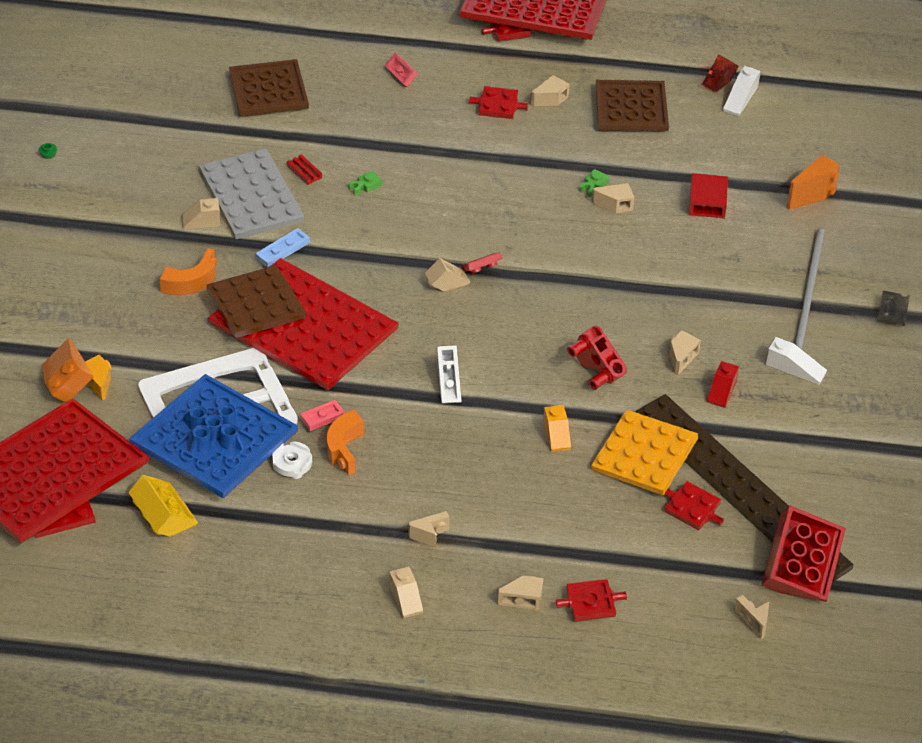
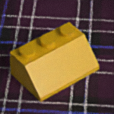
[128,475,198,536]

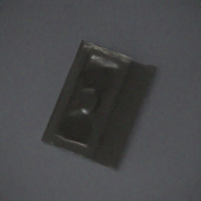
[878,291,910,326]

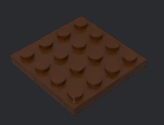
[229,59,309,116]
[595,80,669,131]
[206,265,306,338]

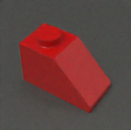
[707,361,739,408]

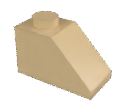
[182,198,221,229]
[425,258,470,291]
[669,330,701,375]
[389,566,423,619]
[498,575,544,611]

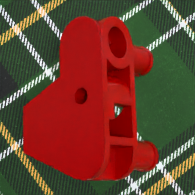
[567,325,627,390]

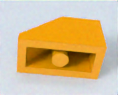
[85,355,112,401]
[543,405,571,452]

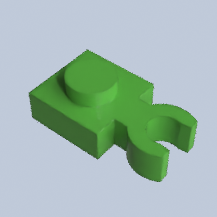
[580,169,609,196]
[349,171,382,195]

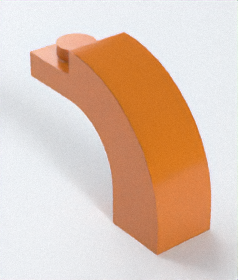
[160,248,217,295]
[327,409,364,476]

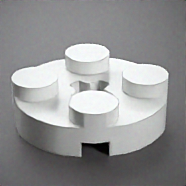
[272,442,312,479]

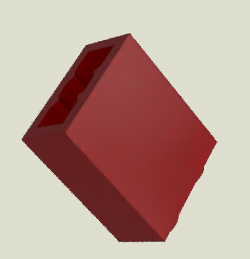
[689,173,728,219]

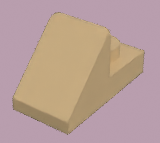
[408,511,450,547]
[734,595,769,639]

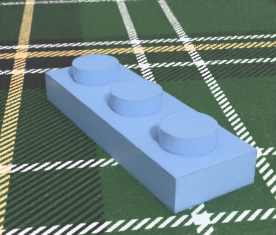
[256,228,310,267]

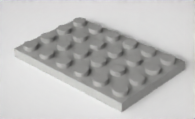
[199,148,304,240]

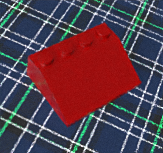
[761,505,846,602]

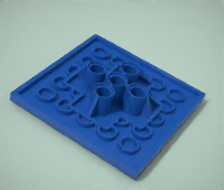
[129,374,298,499]

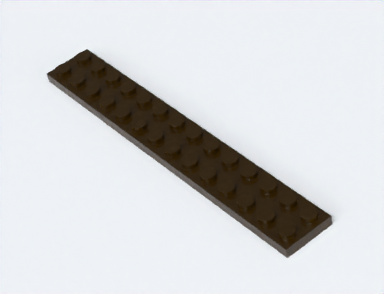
[636,394,854,582]

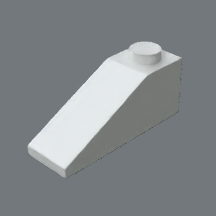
[723,66,760,116]
[766,337,827,385]
[436,345,461,404]

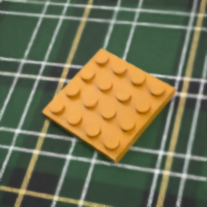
[591,410,698,496]

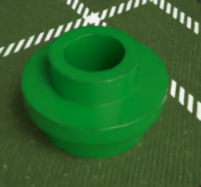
[39,143,57,159]

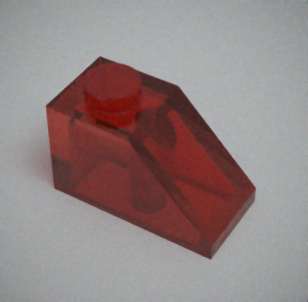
[702,54,739,93]

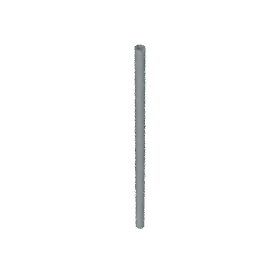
[795,229,824,350]

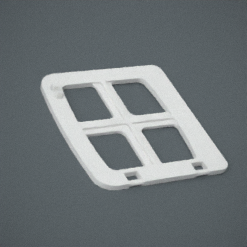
[138,348,298,425]

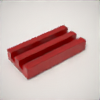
[287,154,322,185]

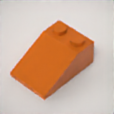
[787,155,840,210]
[42,338,94,403]

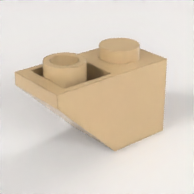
[531,75,569,107]
[593,183,634,213]

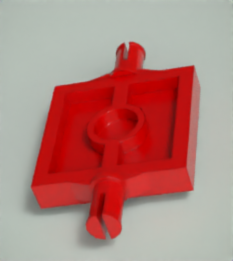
[482,22,531,41]
[469,86,528,119]
[664,481,724,531]
[555,579,627,622]

